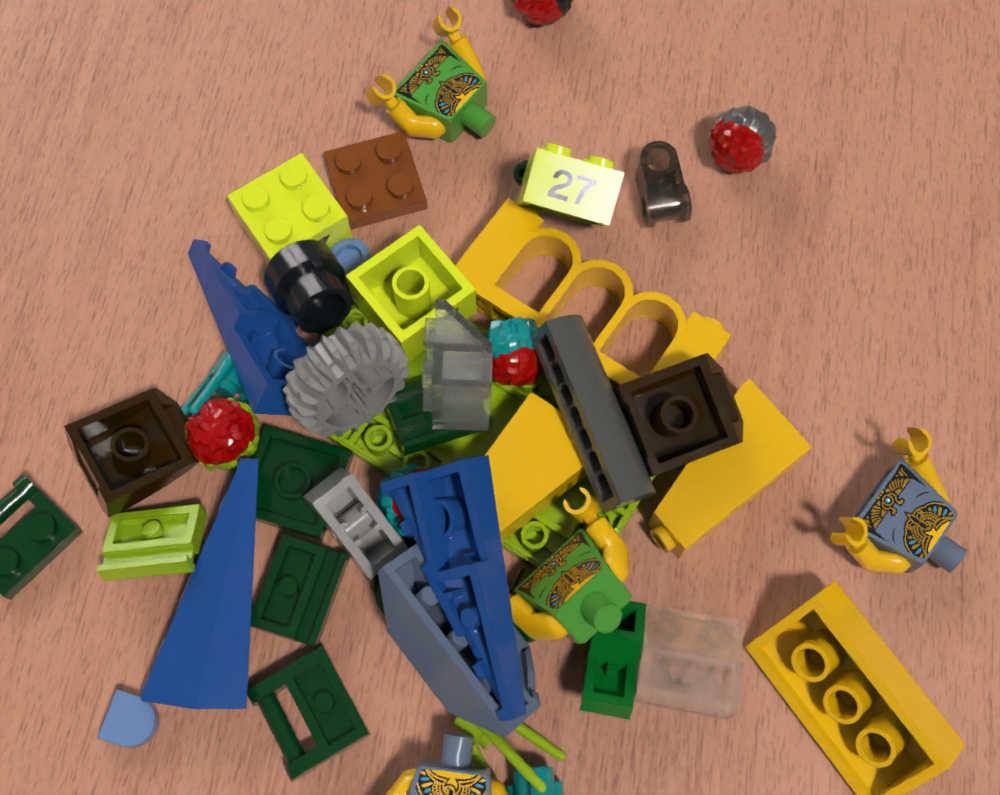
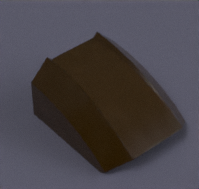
[613,353,743,477]
[64,388,199,517]

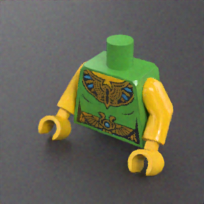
[366,6,496,142]
[508,487,632,644]

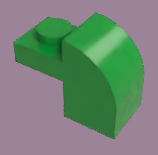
[580,601,647,720]

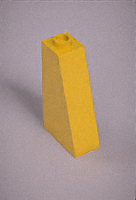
[648,378,812,559]
[484,392,587,543]

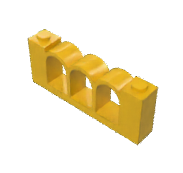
[455,198,732,388]

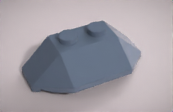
[378,544,541,737]

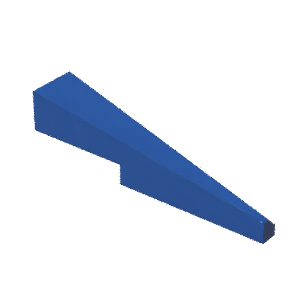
[188,239,318,416]
[380,455,526,721]
[140,458,259,709]

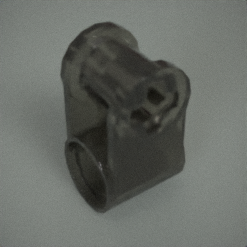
[635,141,692,228]

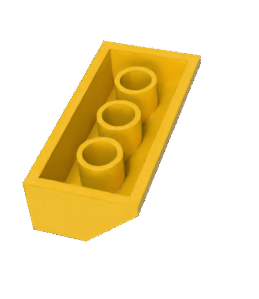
[745,581,966,795]

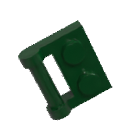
[0,473,83,600]
[247,646,371,782]

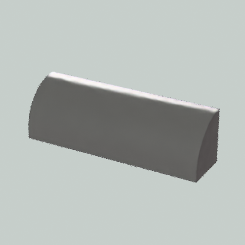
[531,315,656,514]

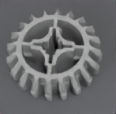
[283,322,410,438]

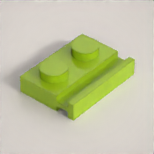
[96,504,207,581]

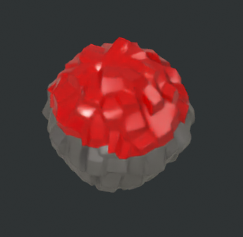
[709,106,777,173]

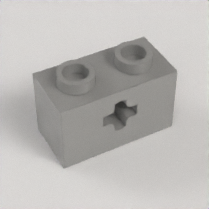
[303,467,409,580]

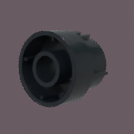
[264,240,355,335]

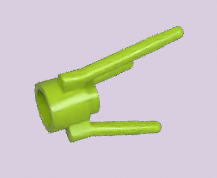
[453,717,566,793]

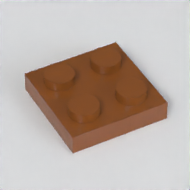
[324,131,428,230]

